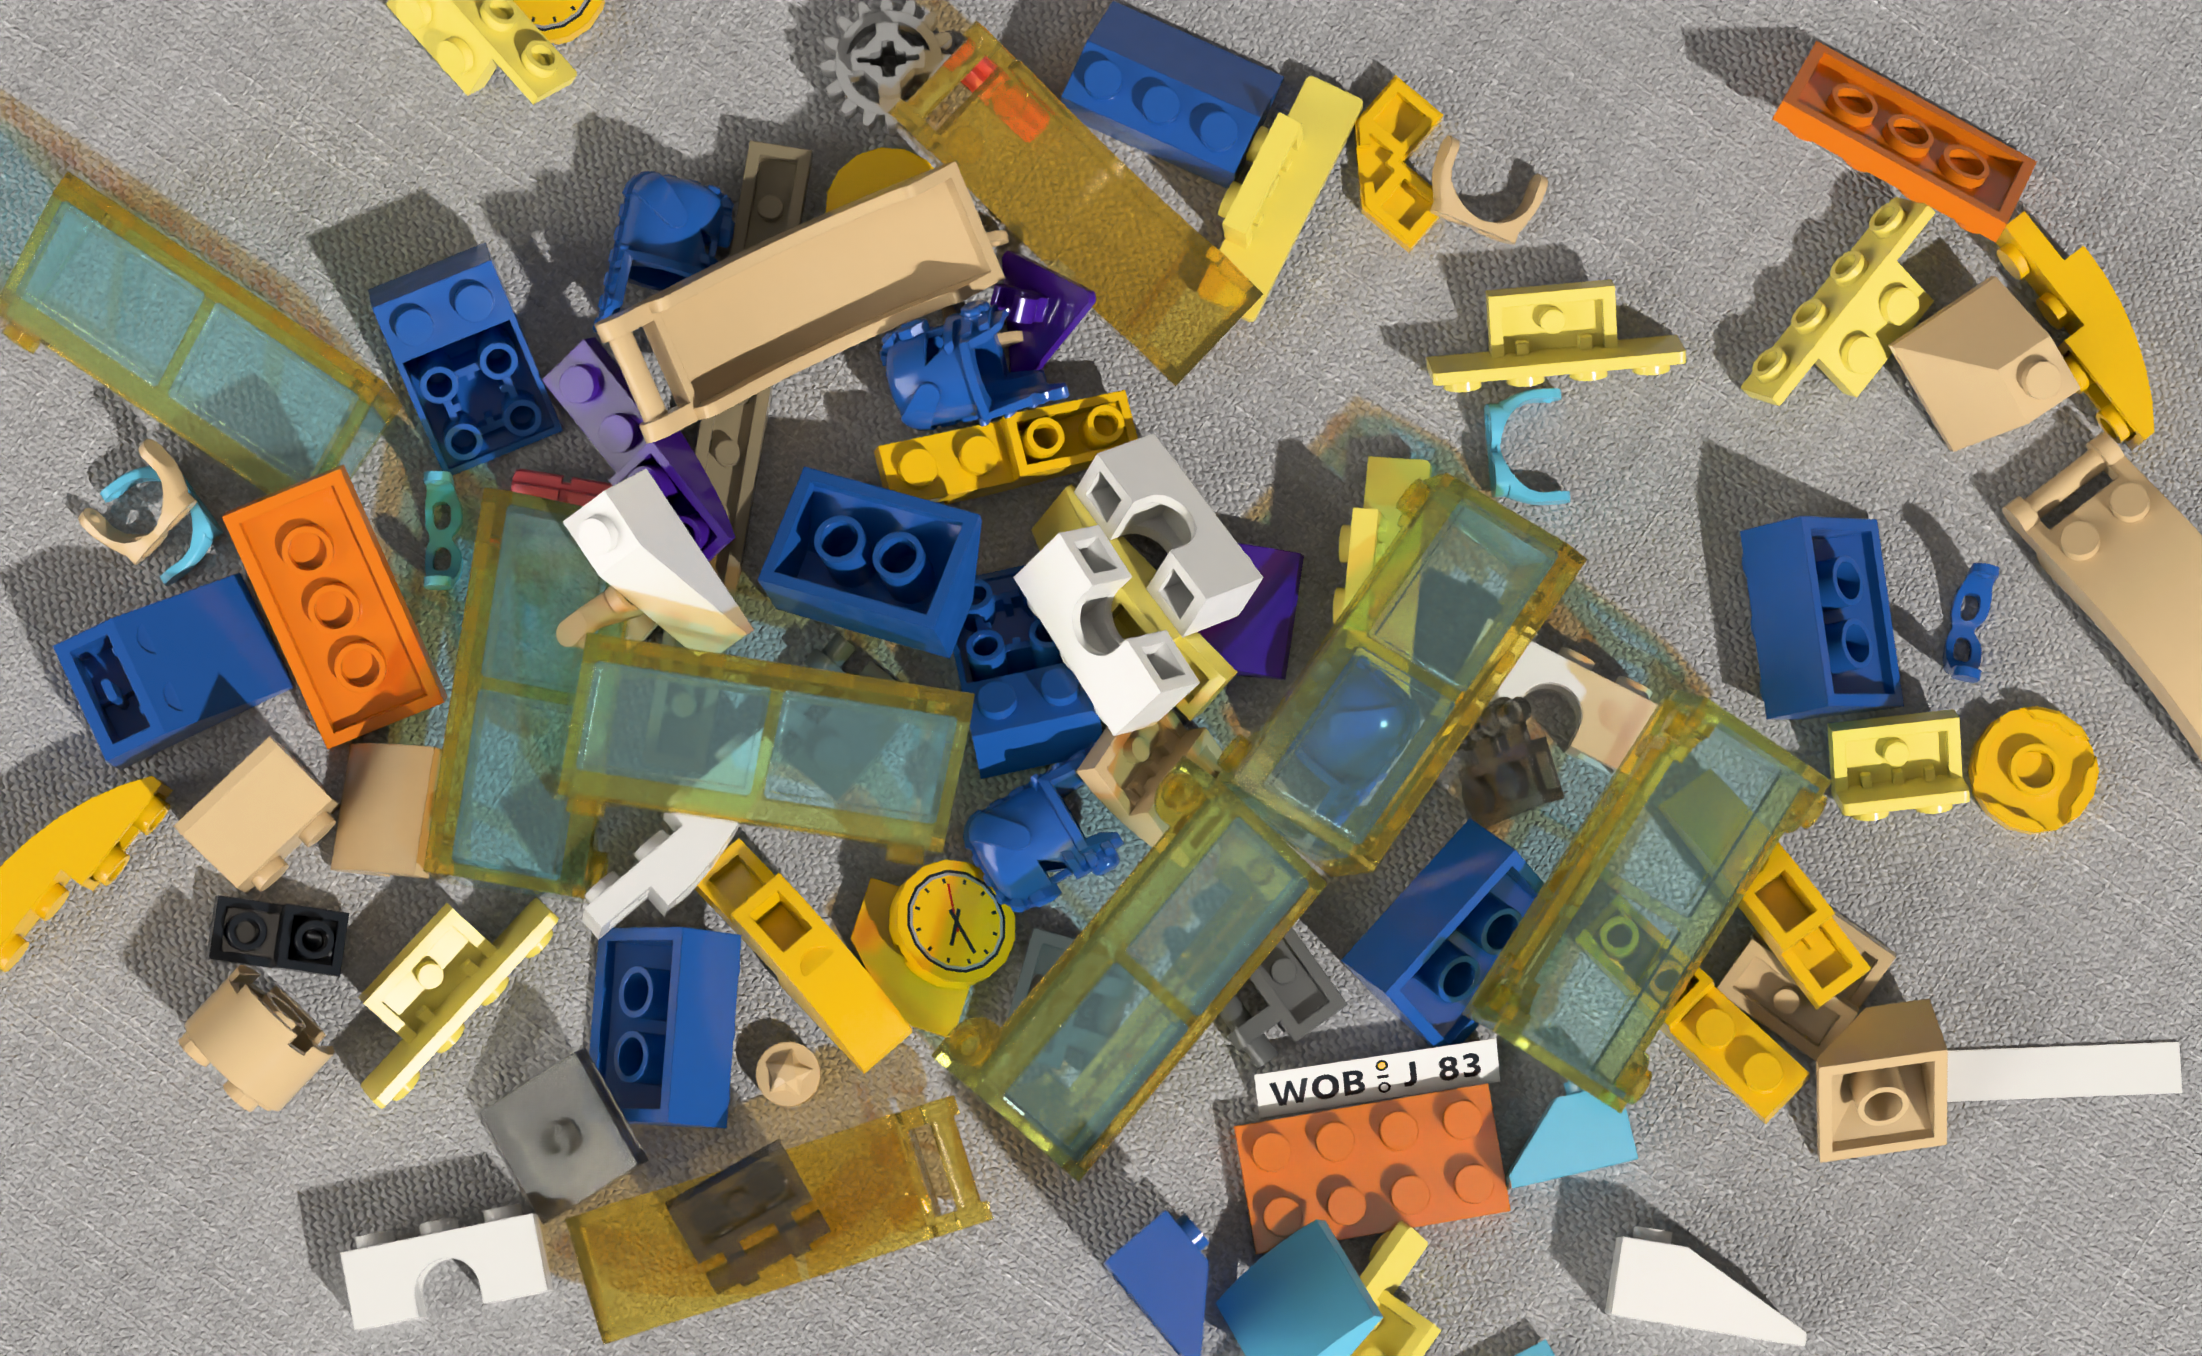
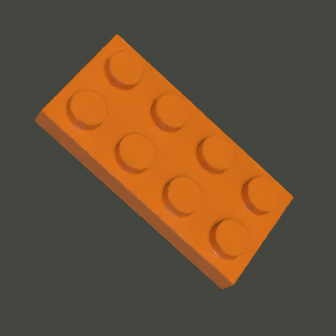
[1772,40,2037,243]
[222,464,448,749]
[1233,1083,1511,1255]

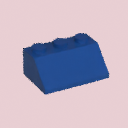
[1061,1,1284,189]
[757,466,982,659]
[1740,516,1904,720]
[1341,818,1575,1048]
[584,927,742,1129]
[1103,1210,1209,1356]

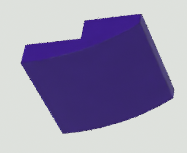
[1166,543,1304,680]

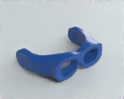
[1943,563,2000,683]

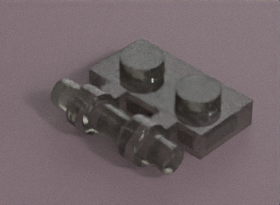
[1442,697,1565,829]
[665,1139,831,1295]

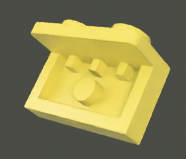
[1827,709,1970,821]

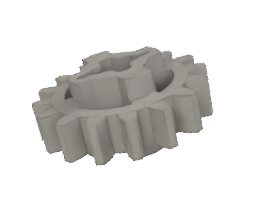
[820,0,957,136]

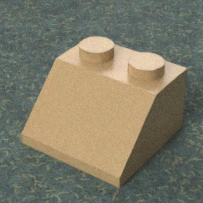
[173,736,341,894]

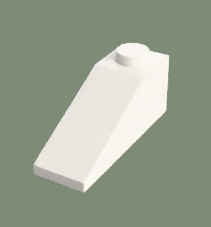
[563,469,754,664]
[1605,1226,1807,1346]

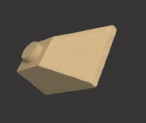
[1888,276,2081,452]
[1816,998,1948,1163]

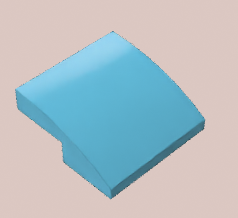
[1215,1219,1383,1356]

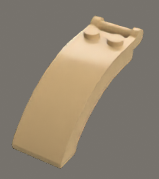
[594,161,1005,443]
[2002,432,2202,762]

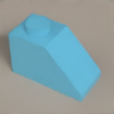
[1505,1075,1638,1190]

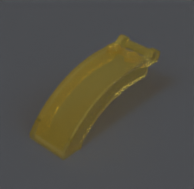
[888,21,1263,386]
[565,1095,994,1345]

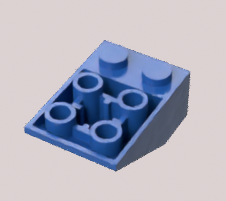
[368,242,563,476]
[953,565,1103,779]
[53,573,294,770]

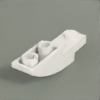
[582,724,772,939]

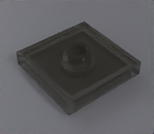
[480,1048,649,1225]

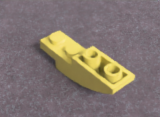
[1031,484,1238,721]

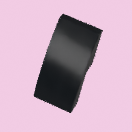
[206,895,349,977]

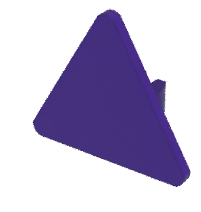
[990,251,1096,372]

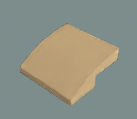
[1076,709,1239,861]
[330,743,449,879]
[1716,909,1896,1061]

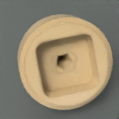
[756,1042,821,1107]

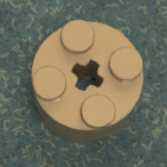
[178,965,335,1112]

